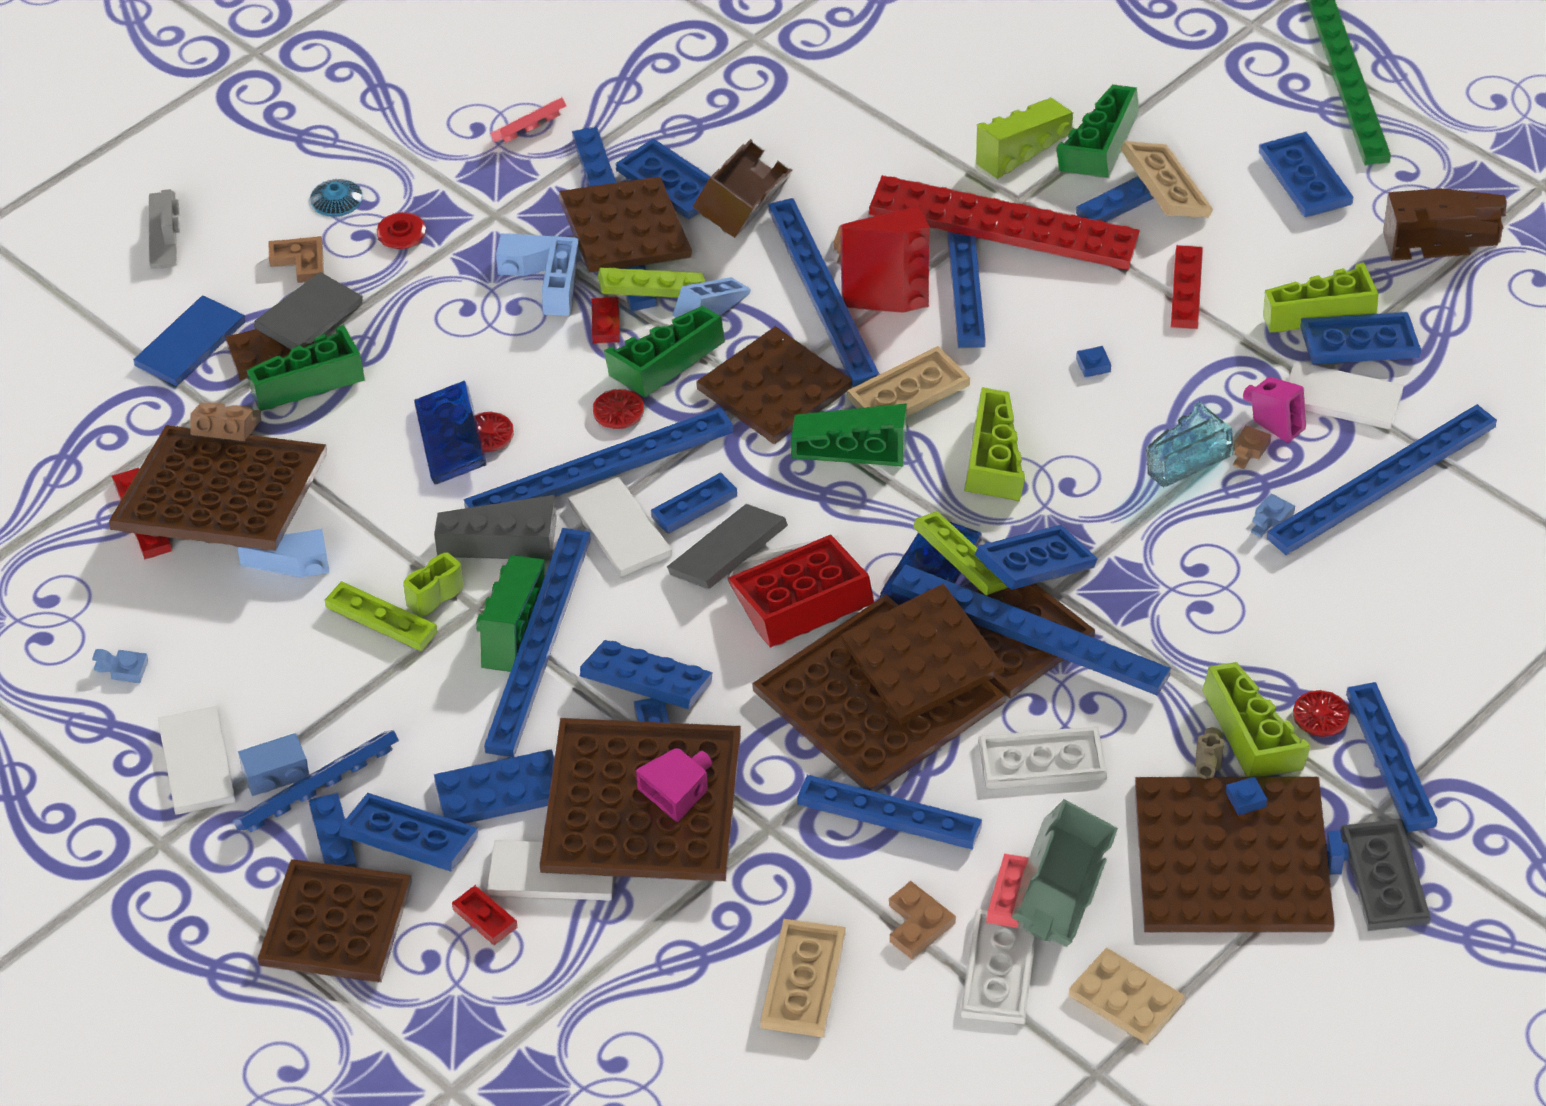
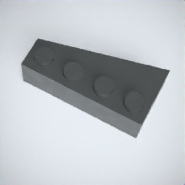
[434,495,557,560]

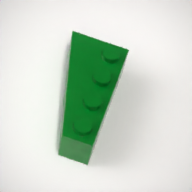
[1056,84,1139,178]
[604,306,725,398]

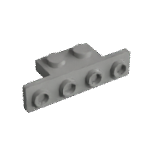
[149,189,180,268]

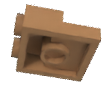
[190,402,261,441]

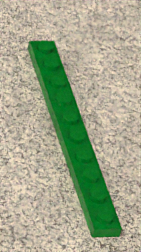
[1306,0,1391,165]

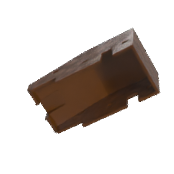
[692,139,792,238]
[1383,188,1507,261]

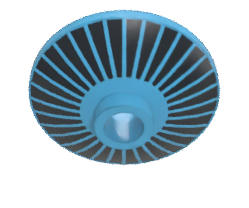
[310,179,363,217]

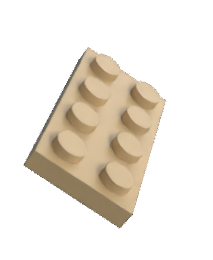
[1120,141,1213,218]
[847,346,970,417]
[760,919,846,1037]

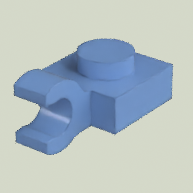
[1251,493,1295,537]
[92,649,148,683]

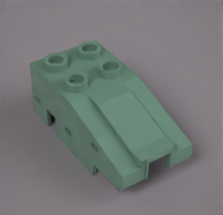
[1012,799,1118,947]

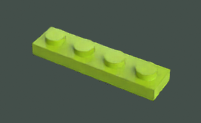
[597,268,705,298]
[913,511,1008,596]
[324,581,438,651]

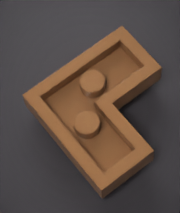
[268,236,324,283]
[889,881,956,959]

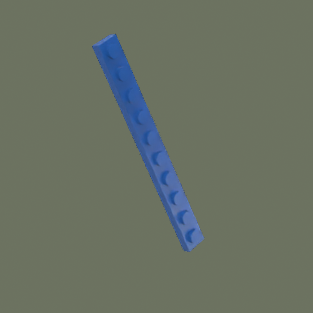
[572,126,657,311]
[768,198,880,388]
[1267,404,1497,555]
[464,407,733,508]
[484,528,591,757]
[892,564,1171,696]

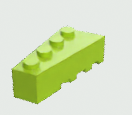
[976,97,1073,179]
[1263,262,1379,333]
[964,387,1025,501]
[1202,662,1311,777]

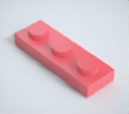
[490,97,566,143]
[986,853,1029,928]

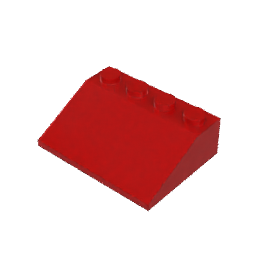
[841,206,930,313]
[728,534,874,648]

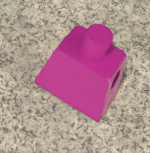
[1243,377,1306,443]
[636,748,712,822]

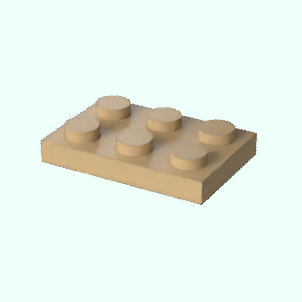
[1069,947,1185,1044]

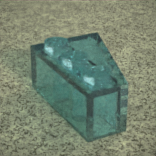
[1146,401,1233,488]

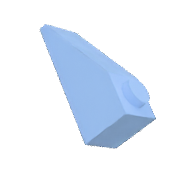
[496,233,582,276]
[542,236,579,316]
[672,277,751,317]
[237,529,329,577]

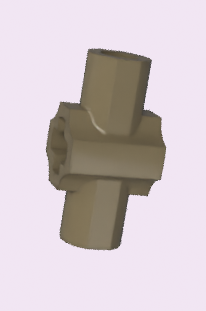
[1195,727,1224,779]

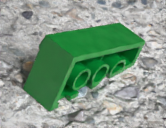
[247,325,365,411]
[791,403,907,467]
[476,555,545,672]

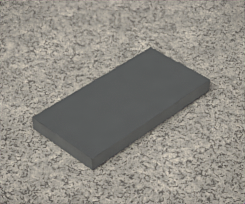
[254,272,363,349]
[667,504,788,589]
[1340,819,1431,931]

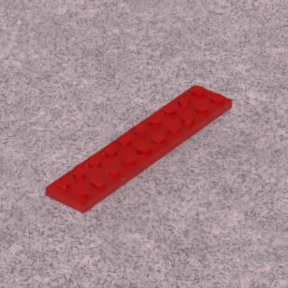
[869,175,1140,270]

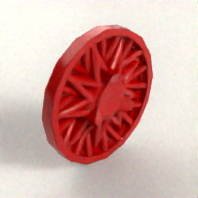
[376,212,426,249]
[593,389,644,429]
[462,412,514,453]
[1293,690,1350,737]

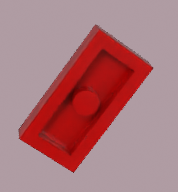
[591,297,620,344]
[452,885,518,945]

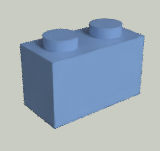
[238,733,309,796]

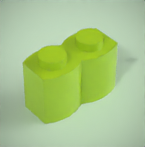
[403,552,464,617]

